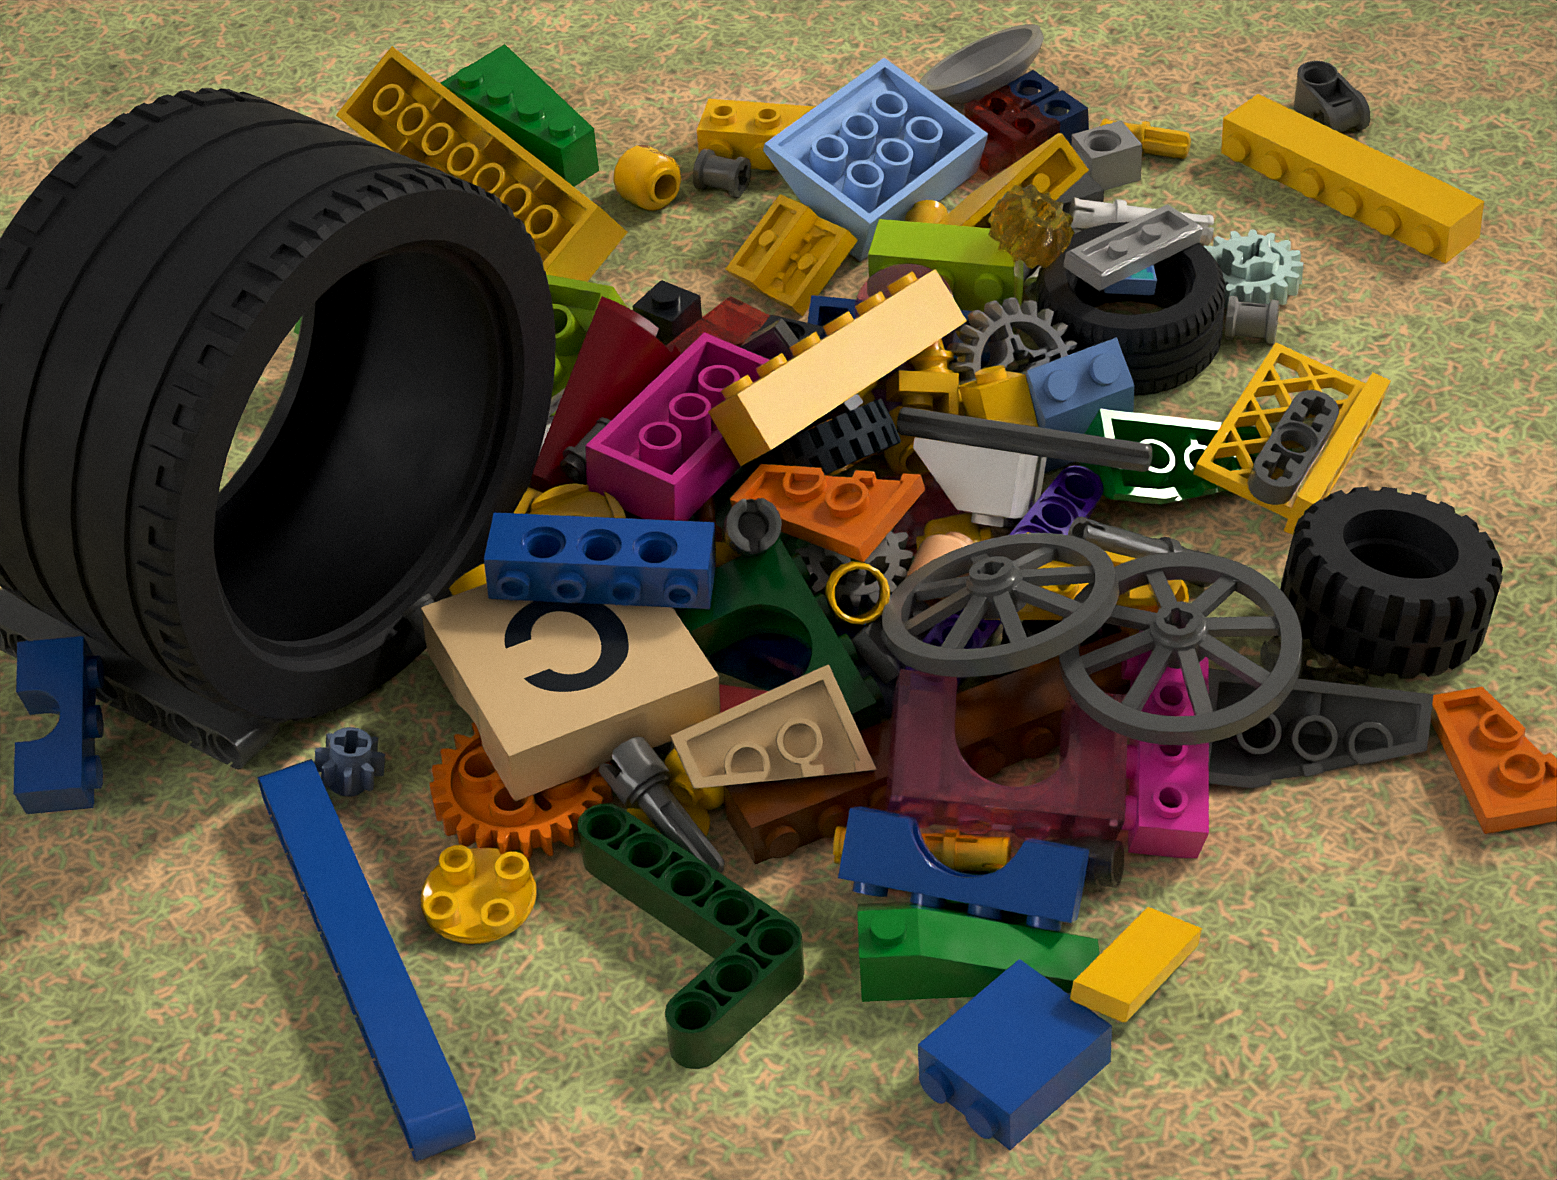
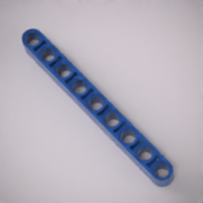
[257,759,476,1162]

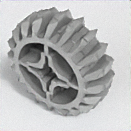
[947,298,1078,385]

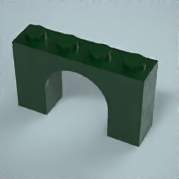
[673,538,885,731]

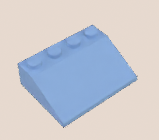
[763,58,988,262]

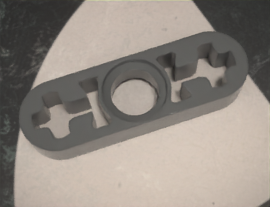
[1248,390,1339,505]

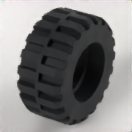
[1280,486,1503,679]

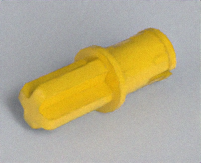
[1100,118,1191,159]

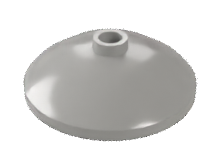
[919,24,1044,103]

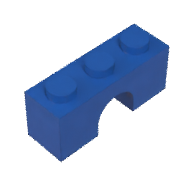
[13,636,104,814]

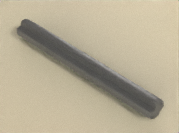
[897,407,1152,472]

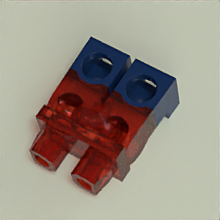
[964,70,1089,176]

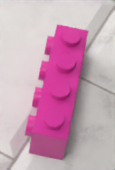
[1119,630,1209,858]

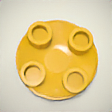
[420,845,537,944]

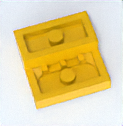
[725,194,858,317]

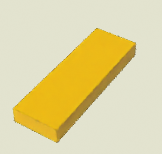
[1070,907,1202,1023]

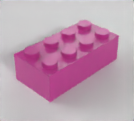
[585,332,769,521]

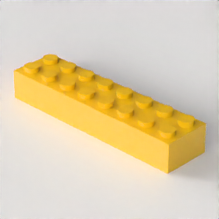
[336,46,628,282]

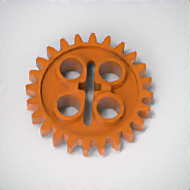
[429,722,613,861]

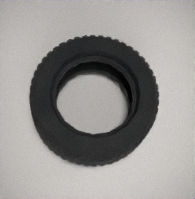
[1036,222,1225,396]

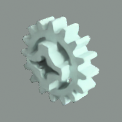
[1204,230,1303,308]

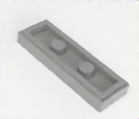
[1063,204,1203,291]

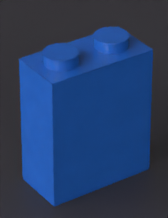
[918,959,1112,1150]

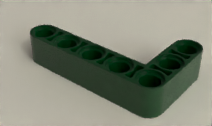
[577,804,805,1069]

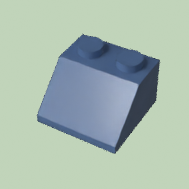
[1022,337,1134,473]

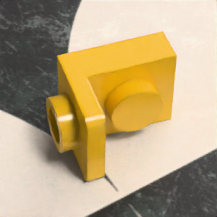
[886,370,965,416]

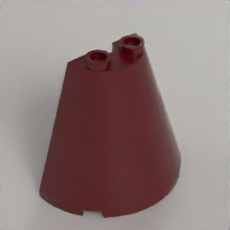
[530,296,681,493]

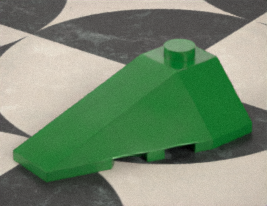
[1080,409,1293,504]
[857,902,1100,1002]

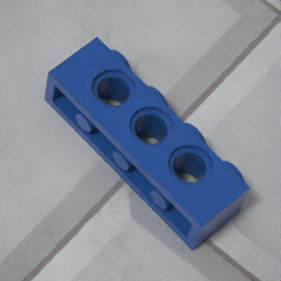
[484,513,716,609]

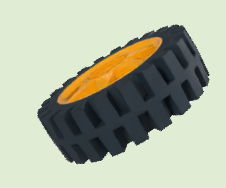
[744,399,901,477]

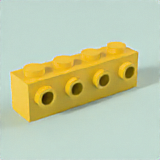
[697,99,816,171]

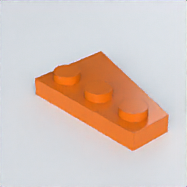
[730,464,925,563]
[1430,686,1557,834]

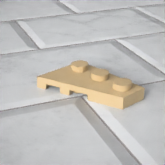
[670,664,876,789]

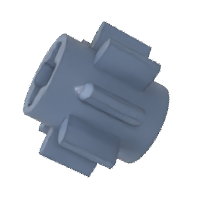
[314,727,385,797]

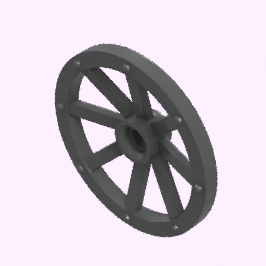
[882,533,1119,677]
[1059,552,1302,746]

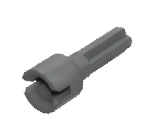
[723,498,782,556]
[598,736,725,873]

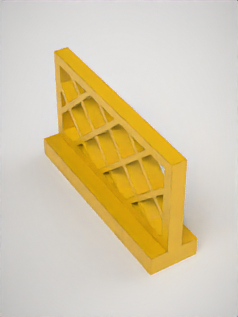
[1193,342,1391,535]

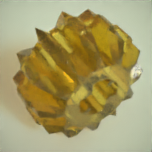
[988,184,1074,269]

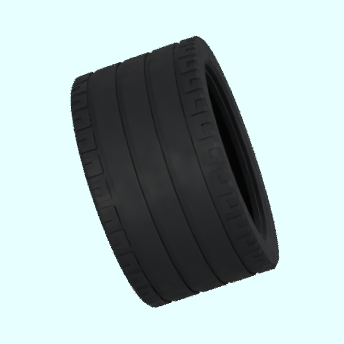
[0,88,556,723]

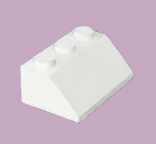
[913,437,1047,527]

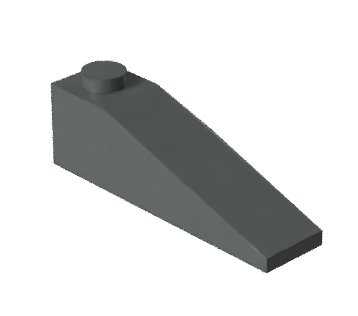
[1209,668,1433,788]

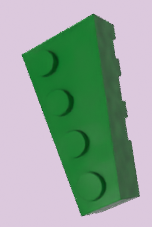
[441,44,599,187]

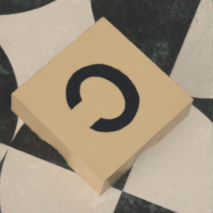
[421,584,720,802]

